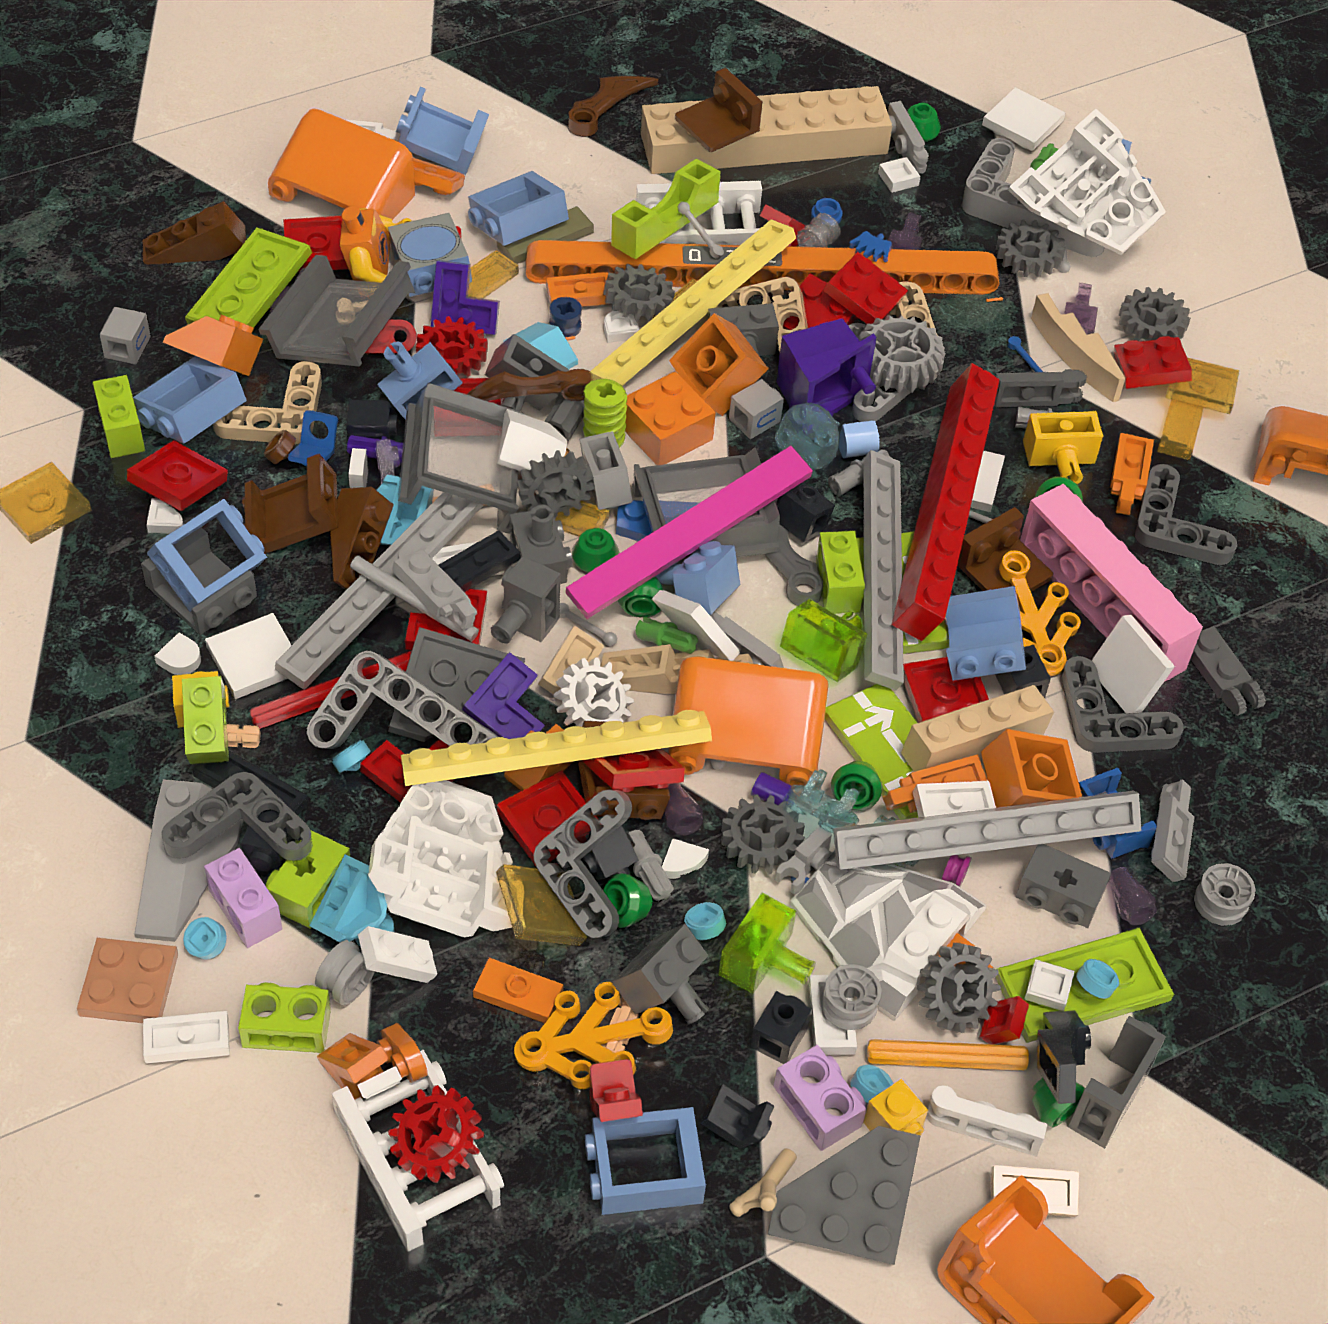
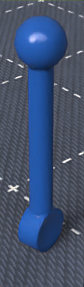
[1007,336,1043,372]

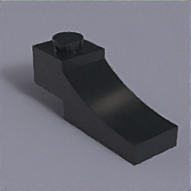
[1037,1010,1091,1104]

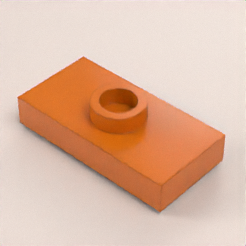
[473,958,564,1023]

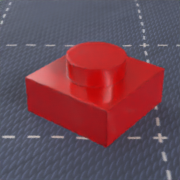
[980,996,1029,1045]

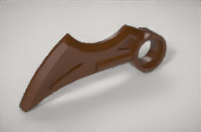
[568,76,659,137]
[466,369,594,401]

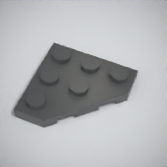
[388,627,525,742]
[768,1126,921,1265]

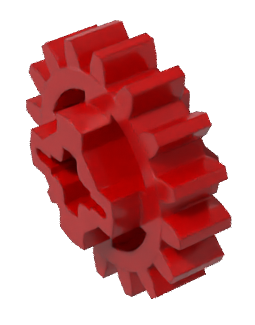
[416,316,488,377]
[388,1085,484,1183]

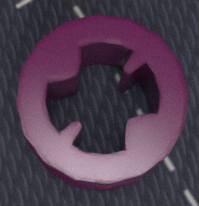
[941,855,972,887]

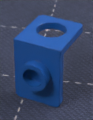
[288,410,338,466]

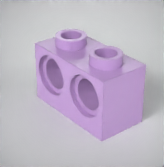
[204,848,282,948]
[774,1045,866,1151]

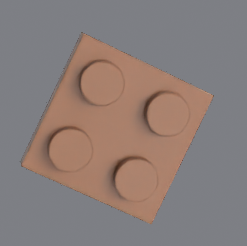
[77,937,178,1023]

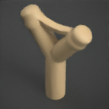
[729,1148,797,1217]

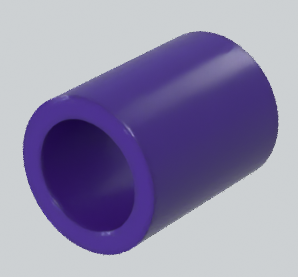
[751,772,793,805]

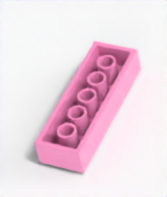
[1020,484,1203,683]

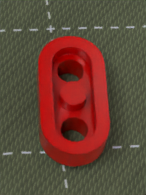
[365,320,417,353]

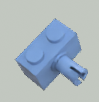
[378,342,463,420]
[655,541,741,615]

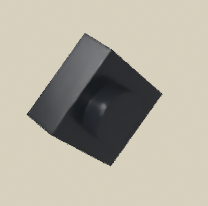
[700,1084,774,1149]

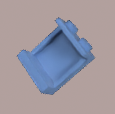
[395,86,489,175]

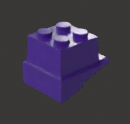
[776,318,877,437]

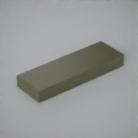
[497,206,594,265]

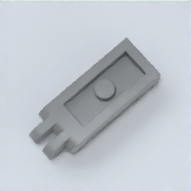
[888,101,929,173]

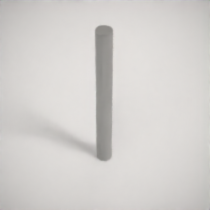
[350,556,479,642]

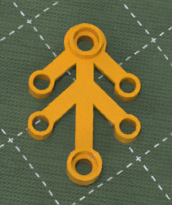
[999,551,1081,676]
[514,982,673,1089]

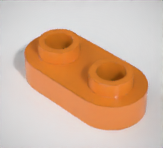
[377,1023,428,1083]

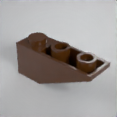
[143,201,246,265]
[331,487,394,590]

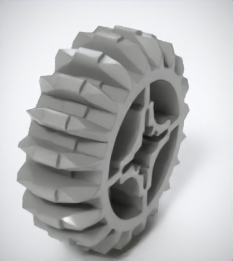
[858,314,945,393]

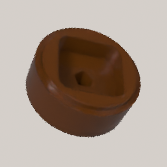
[264,430,296,464]

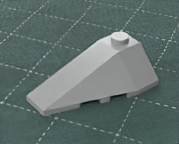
[134,779,243,942]

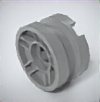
[1194,863,1256,926]
[315,940,375,1005]
[821,964,882,1030]

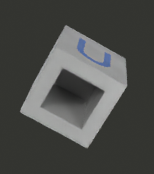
[100,307,150,364]
[729,379,784,439]

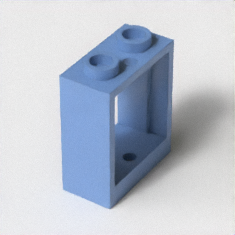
[468,171,569,246]
[133,356,247,444]
[147,499,267,612]
[585,1107,706,1215]

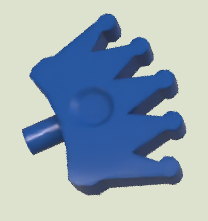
[849,231,892,262]

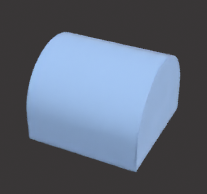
[838,420,879,458]

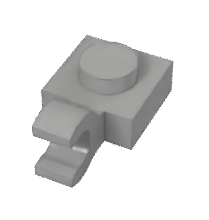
[775,825,832,894]

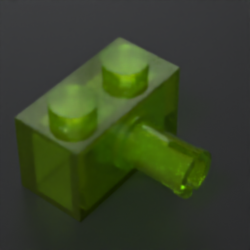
[780,599,868,682]
[719,893,816,994]

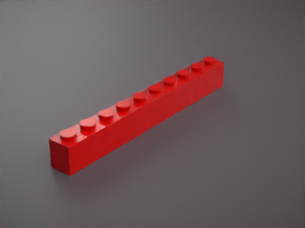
[891,363,1000,641]

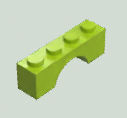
[611,158,720,259]

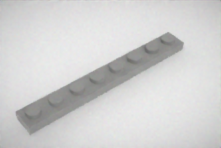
[864,450,904,690]
[275,479,483,690]
[833,791,1141,870]

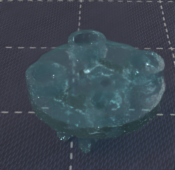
[775,402,840,470]
[786,769,860,834]

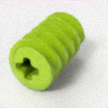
[583,379,627,448]

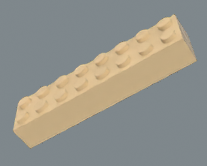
[641,86,892,174]

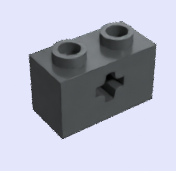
[1016,844,1112,928]

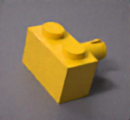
[1023,411,1103,484]

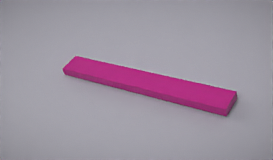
[565,446,813,619]

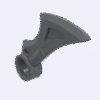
[765,524,823,607]

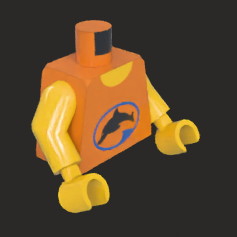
[340,206,412,283]

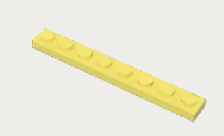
[590,219,796,386]
[401,710,712,786]

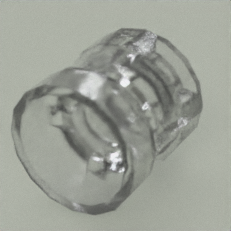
[797,213,840,248]

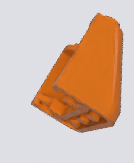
[268,108,415,221]
[1253,406,1328,486]
[668,657,829,790]
[937,1175,1155,1324]

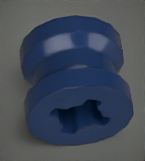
[549,297,582,337]

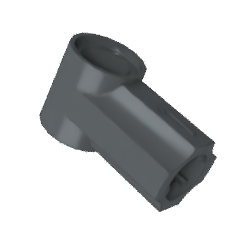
[544,393,585,441]

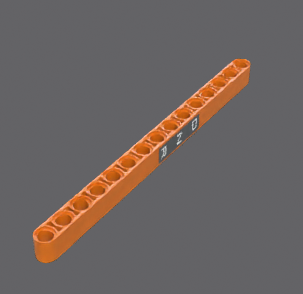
[526,240,999,295]

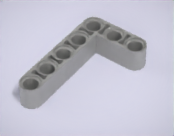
[962,138,1105,257]
[307,651,499,749]

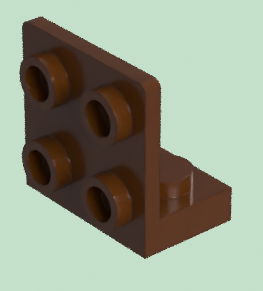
[675,67,763,152]
[957,507,1054,592]

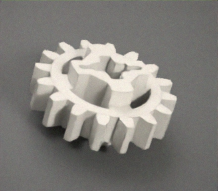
[554,657,634,727]

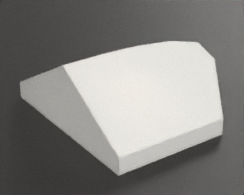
[497,409,567,471]

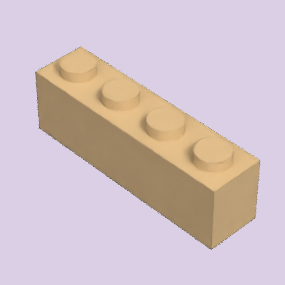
[901,685,1054,772]

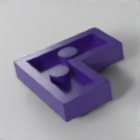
[431,260,500,335]
[462,652,545,739]

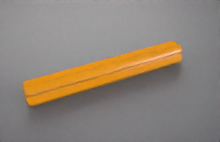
[867,1039,1029,1071]

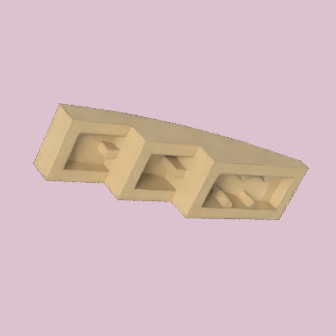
[1031,293,1125,402]
[601,644,754,694]

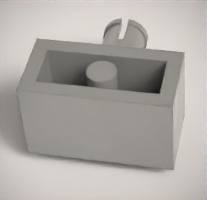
[573,431,632,510]

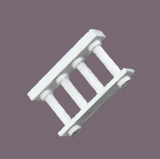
[636,181,762,245]
[332,1050,504,1252]

